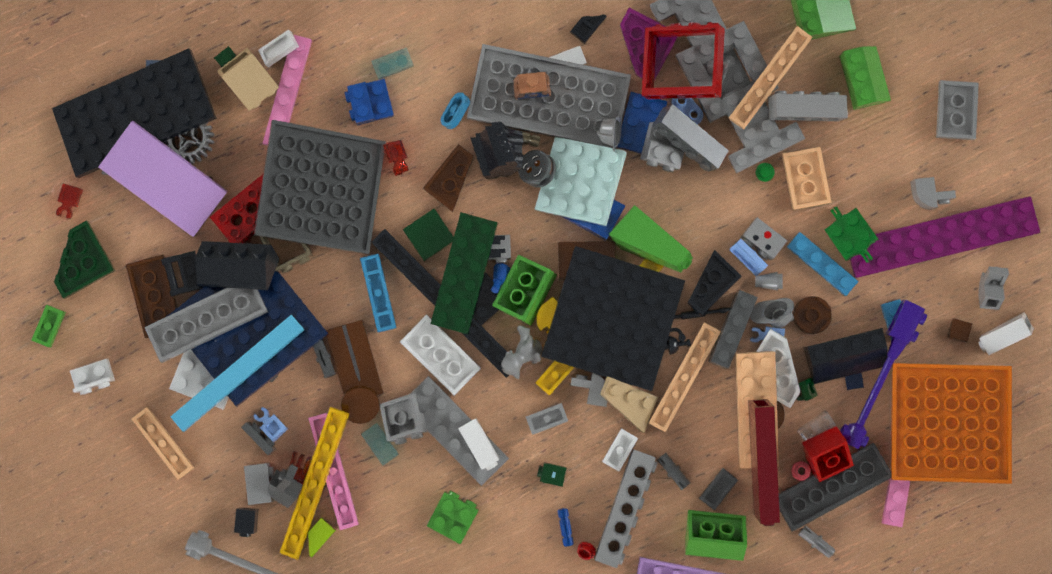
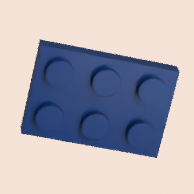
[617,92,668,154]

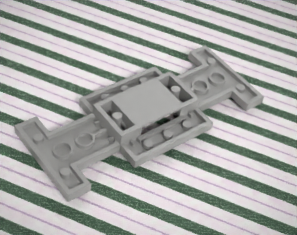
[650,0,805,174]

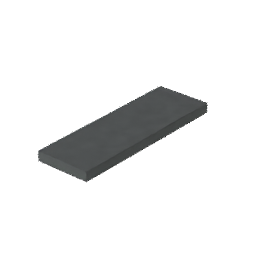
[779,443,891,532]

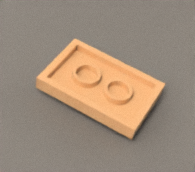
[782,147,832,210]

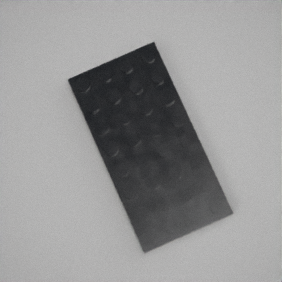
[52,48,217,178]

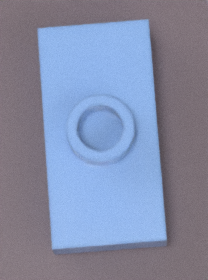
[729,239,768,276]

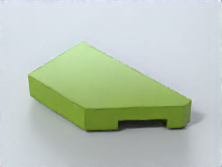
[308,517,336,558]

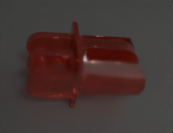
[289,451,312,489]

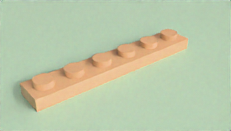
[728,26,812,130]
[648,322,721,433]

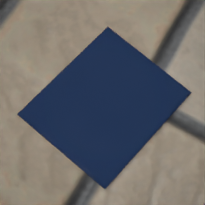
[845,373,864,390]

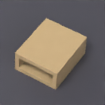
[217,48,279,111]

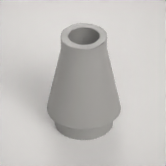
[755,272,783,291]

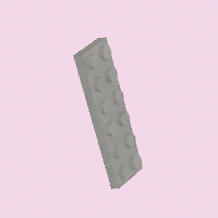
[145,288,268,363]
[410,376,509,486]

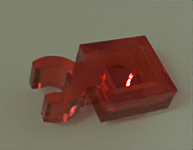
[56,183,83,219]

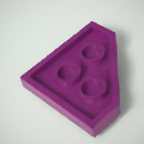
[620,8,677,81]

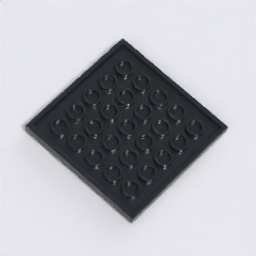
[541,246,685,391]

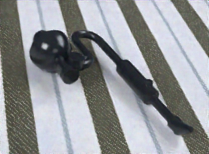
[665,307,730,355]

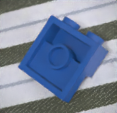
[345,79,394,126]

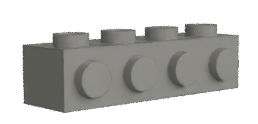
[768,91,848,121]

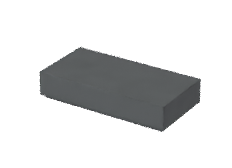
[699,468,738,511]

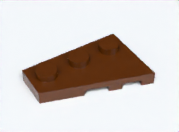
[423,144,474,213]

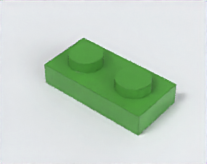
[31,305,66,348]

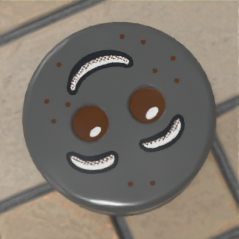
[518,150,556,188]

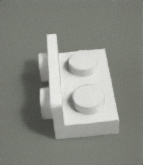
[70,359,115,395]

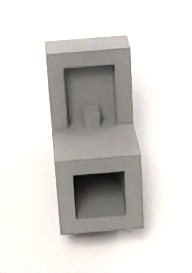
[910,177,956,210]
[978,266,1009,310]
[570,373,607,407]

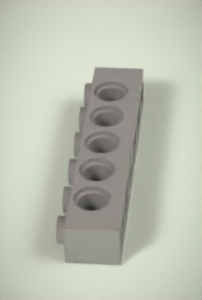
[594,449,657,568]

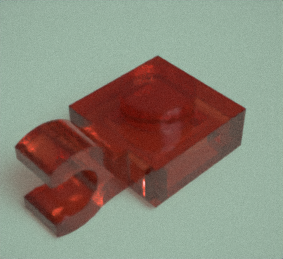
[383,140,409,176]

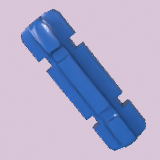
[558,508,574,547]

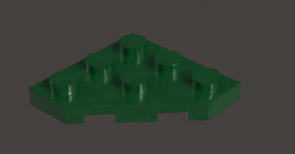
[54,220,116,299]

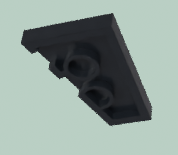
[687,250,742,316]

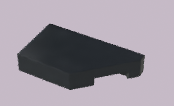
[570,14,607,44]

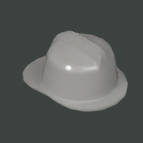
[597,116,622,152]
[750,298,794,328]

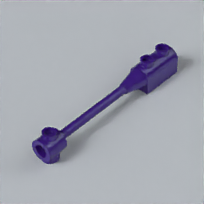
[840,300,927,449]

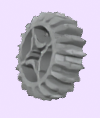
[163,123,215,164]

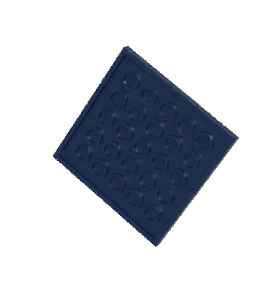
[166,270,328,407]

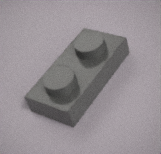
[241,422,276,455]

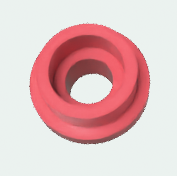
[791,461,811,481]

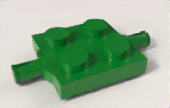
[824,206,878,263]

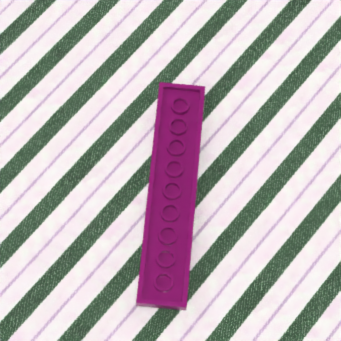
[850,196,1041,278]

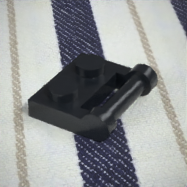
[161,251,205,297]

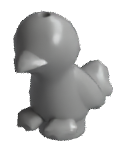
[501,325,542,379]

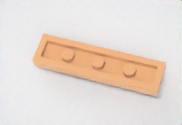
[132,407,195,480]

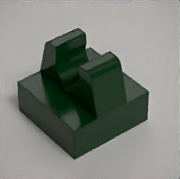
[797,378,818,401]

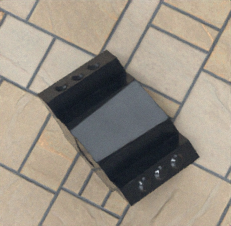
[470,122,523,179]

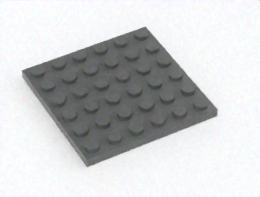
[254,120,386,254]

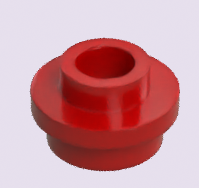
[577,542,596,560]

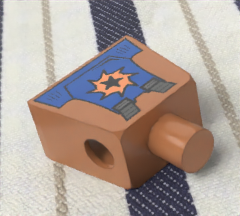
[513,72,551,100]

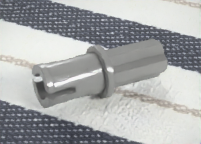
[798,525,835,558]

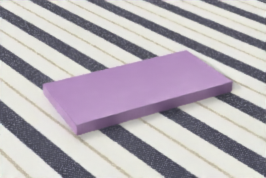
[98,121,228,237]

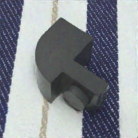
[268,464,303,508]

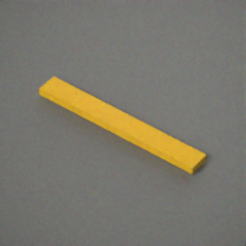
[279,407,350,560]

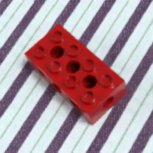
[210,174,263,243]

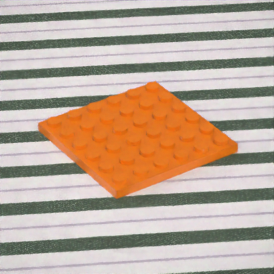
[891,363,1012,484]

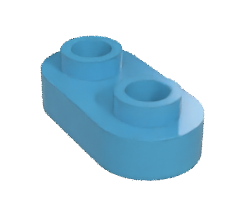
[441,92,470,129]

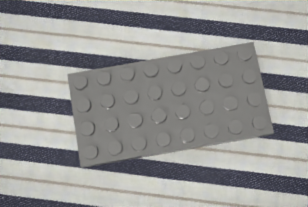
[467,44,631,148]

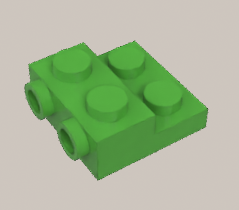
[427,490,479,544]

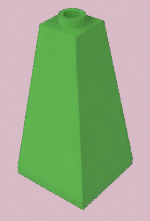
[609,205,693,273]

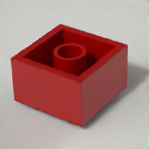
[801,426,854,482]

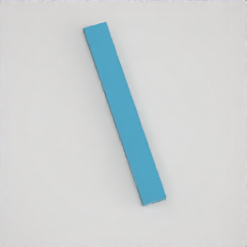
[170,315,304,432]

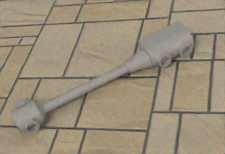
[185,530,278,574]

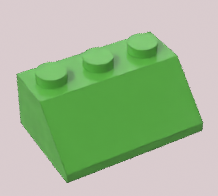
[839,46,891,110]
[492,255,557,326]
[685,510,747,561]

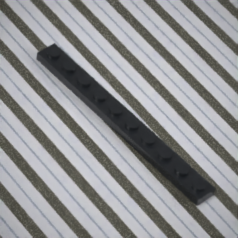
[371,229,509,378]

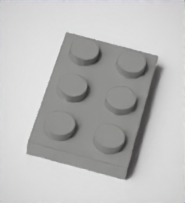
[936,80,979,140]

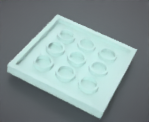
[535,137,627,226]

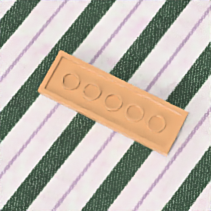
[735,351,779,468]

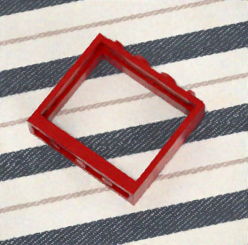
[642,22,725,99]

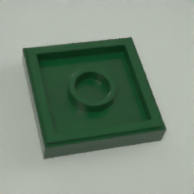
[403,209,454,261]

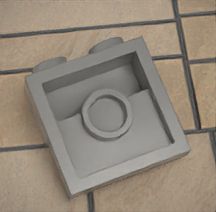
[640,122,684,172]
[380,393,428,445]

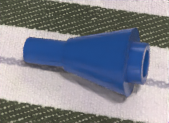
[491,263,511,293]

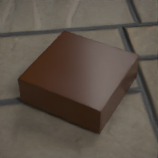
[947,318,972,342]

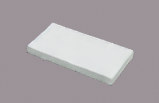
[400,314,481,396]

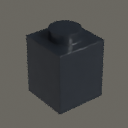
[234,508,259,537]

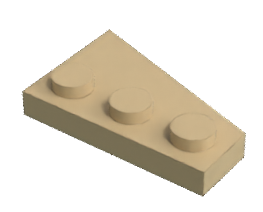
[600,376,658,433]

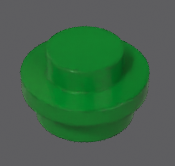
[755,163,775,182]

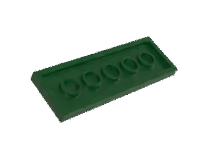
[430,212,498,334]

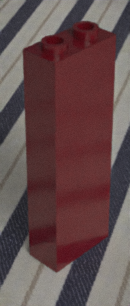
[748,399,780,526]

